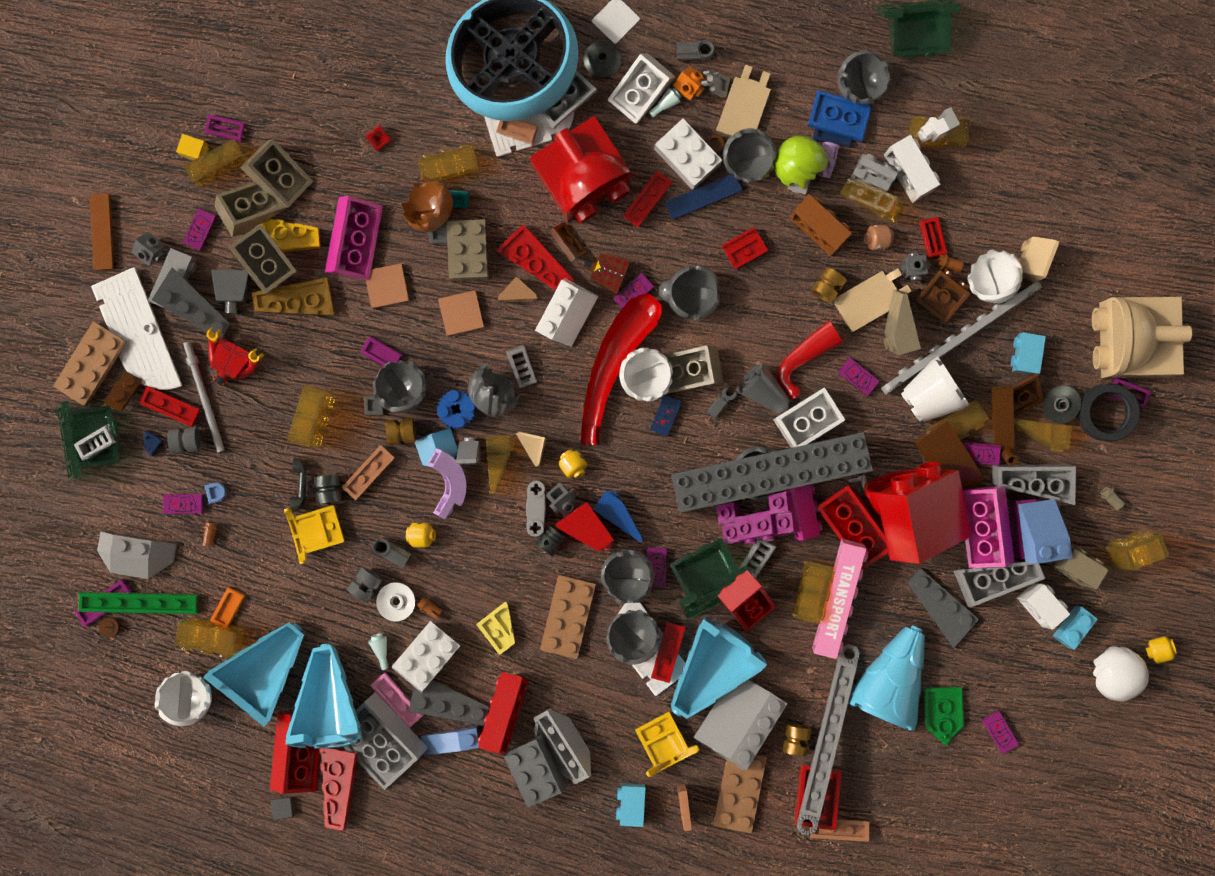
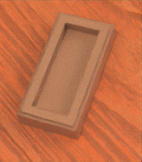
[496,120,539,145]

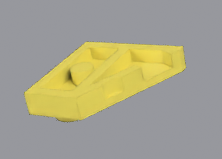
[476,602,515,655]

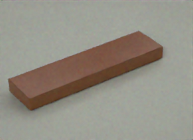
[89,193,114,271]

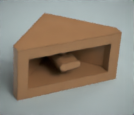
[498,277,537,303]

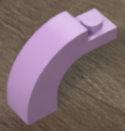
[427,448,466,519]

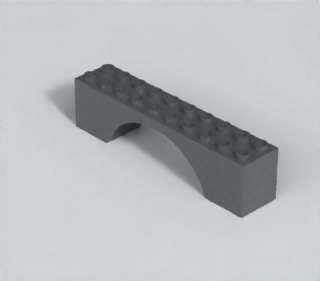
[671,432,873,513]

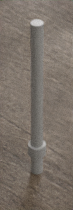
[183,341,225,453]

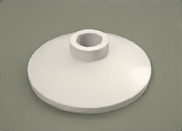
[376,583,415,621]

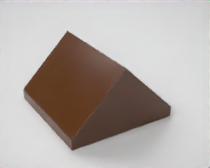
[1011,373,1044,417]

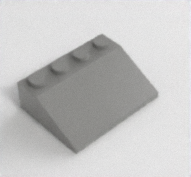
[693,680,787,770]
[343,692,428,790]

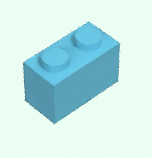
[1011,332,1046,375]
[1053,606,1097,650]
[616,783,645,827]

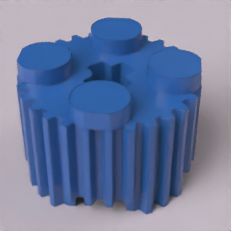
[437,390,477,429]

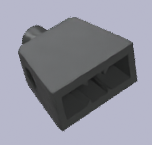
[212,270,252,314]

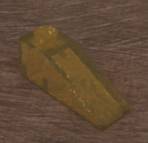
[840,178,903,223]
[1014,419,1072,453]
[486,435,514,495]

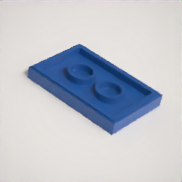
[807,90,872,143]

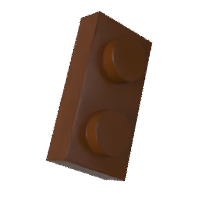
[549,222,587,262]
[104,372,142,412]

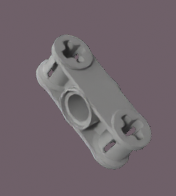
[526,481,546,537]

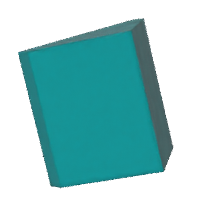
[449,190,469,208]

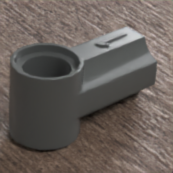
[677,40,714,62]
[373,538,411,568]

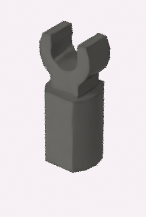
[706,386,737,419]

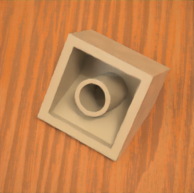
[1018,237,1059,283]

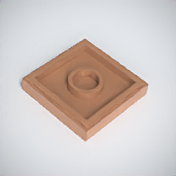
[366,263,409,309]
[438,290,484,336]
[677,784,692,831]

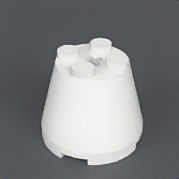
[901,357,969,422]

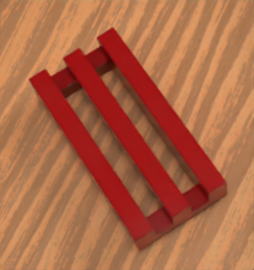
[919,217,947,259]

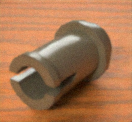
[1100,486,1125,511]

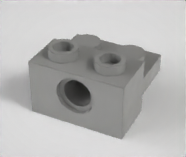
[850,154,898,195]

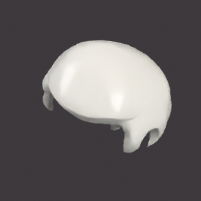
[968,249,1023,303]
[619,348,673,402]
[1093,647,1149,702]
[155,671,212,726]

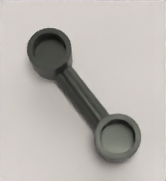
[290,458,307,512]

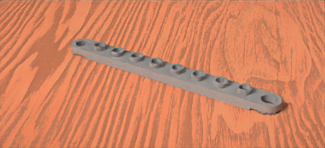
[881,281,1042,395]
[797,644,859,836]

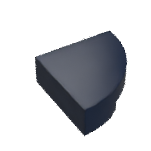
[143,430,164,457]

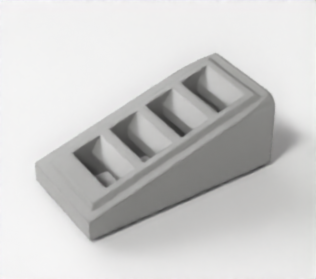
[506,345,537,389]
[74,426,116,461]
[739,540,776,579]

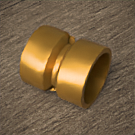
[811,267,847,303]
[385,418,416,445]
[783,724,811,756]

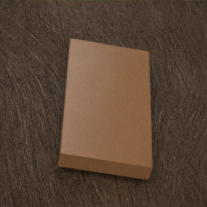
[53,321,127,407]
[540,575,596,659]
[713,754,767,834]

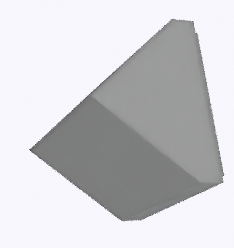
[849,475,867,496]

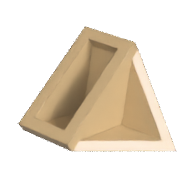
[516,432,546,467]

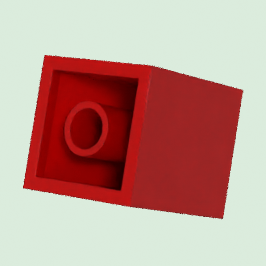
[555,502,614,552]

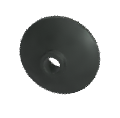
[584,41,621,78]
[1043,386,1082,424]

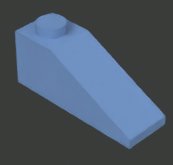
[421,725,480,755]

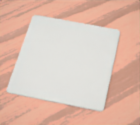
[592,0,640,44]

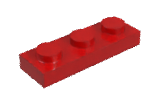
[623,171,672,228]
[139,386,201,427]
[651,621,685,683]

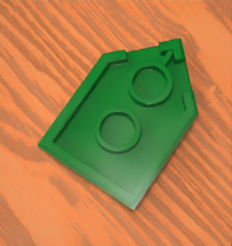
[923,687,964,746]

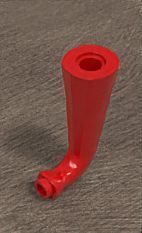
[777,321,843,400]

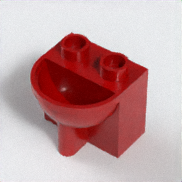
[529,116,632,224]
[864,461,971,564]

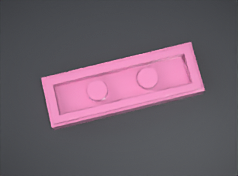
[370,672,423,728]

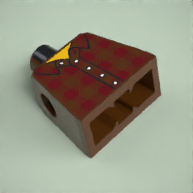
[583,253,631,296]

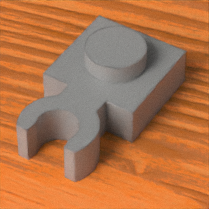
[701,71,730,97]

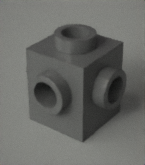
[131,232,166,266]
[901,252,930,281]
[545,482,579,517]

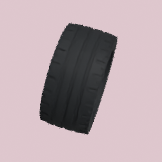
[1077,384,1140,442]

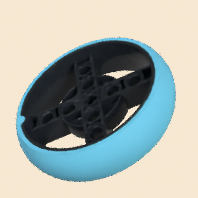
[446,0,578,121]

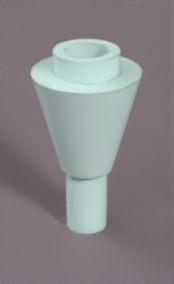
[649,88,681,118]
[368,633,389,670]

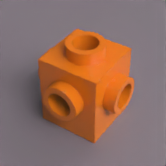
[673,66,707,100]

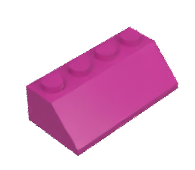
[325,196,383,280]
[786,484,822,541]
[963,486,1015,568]

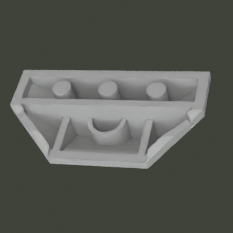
[97,531,177,579]
[534,709,591,784]

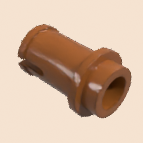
[937,254,963,273]
[201,521,219,547]
[417,597,443,620]

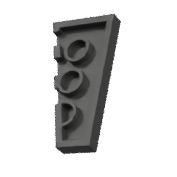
[152,267,230,339]
[907,568,979,648]
[409,680,489,726]

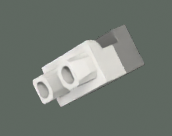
[917,107,960,143]

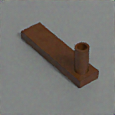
[992,385,1018,466]

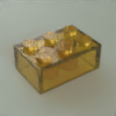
[287,385,334,449]
[1105,531,1170,570]
[792,560,835,624]
[175,617,246,658]

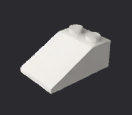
[608,53,676,124]

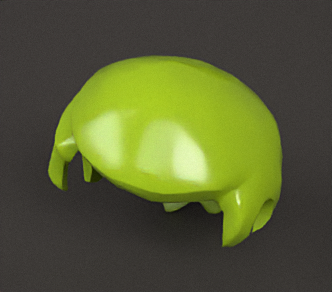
[775,135,828,189]

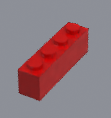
[478,672,529,757]

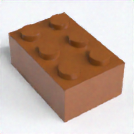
[789,194,852,256]

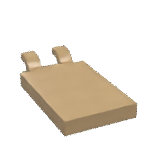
[716,65,771,137]
[833,268,911,333]

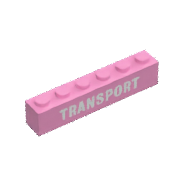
[812,539,868,659]

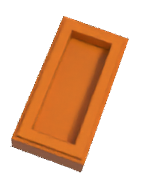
[210,587,246,630]

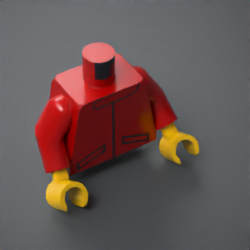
[207,327,264,386]

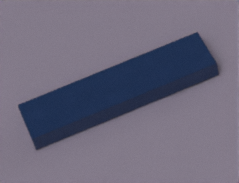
[665,174,742,220]

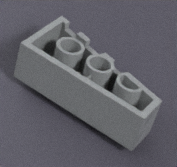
[992,464,1076,505]
[954,562,1045,607]

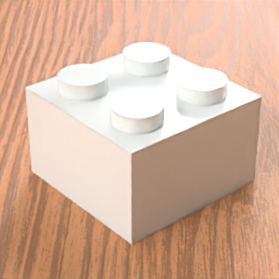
[1017,583,1070,630]

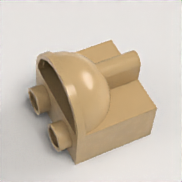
[1092,297,1192,378]

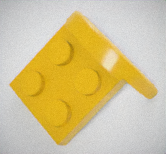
[284,505,345,564]
[635,711,699,777]

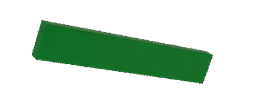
[78,591,198,614]

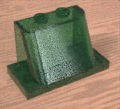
[876,0,961,58]
[56,401,121,483]
[670,538,752,620]

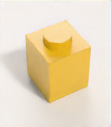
[176,134,209,163]

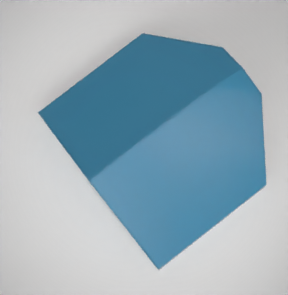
[415,428,458,467]

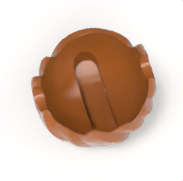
[402,177,453,232]

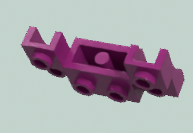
[717,492,799,546]

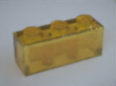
[908,115,969,147]
[184,139,248,187]
[417,144,480,183]
[924,399,989,440]

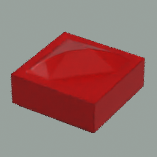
[365,124,392,151]

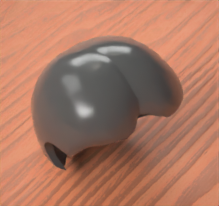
[659,265,720,319]

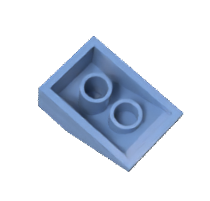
[1018,499,1072,564]

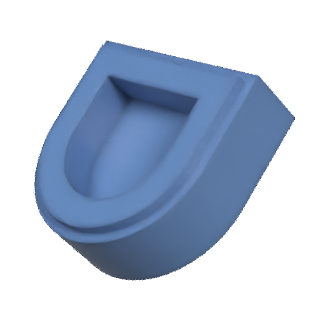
[204,483,227,504]

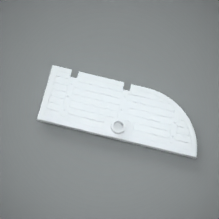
[91,267,182,390]

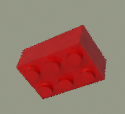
[718,570,776,631]
[794,765,842,831]

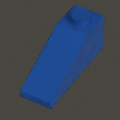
[593,490,643,542]

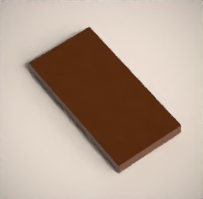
[914,419,985,491]

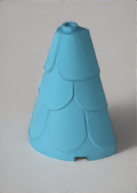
[671,617,767,719]
[203,622,304,727]
[848,625,925,732]
[286,644,362,748]

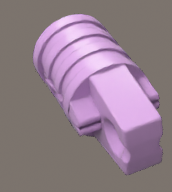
[817,142,839,178]

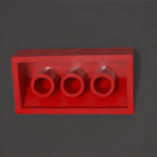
[817,482,888,569]
[270,711,320,794]

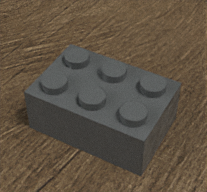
[504,734,568,807]

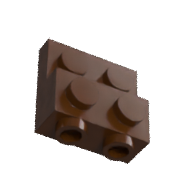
[915,268,971,324]

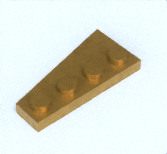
[252,278,335,316]

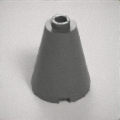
[736,362,790,414]

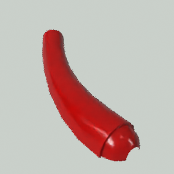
[580,294,662,445]

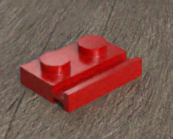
[721,227,768,270]

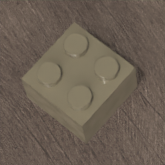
[1052,547,1108,590]

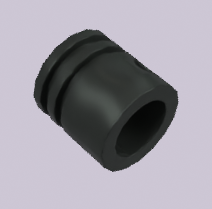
[535,525,567,557]

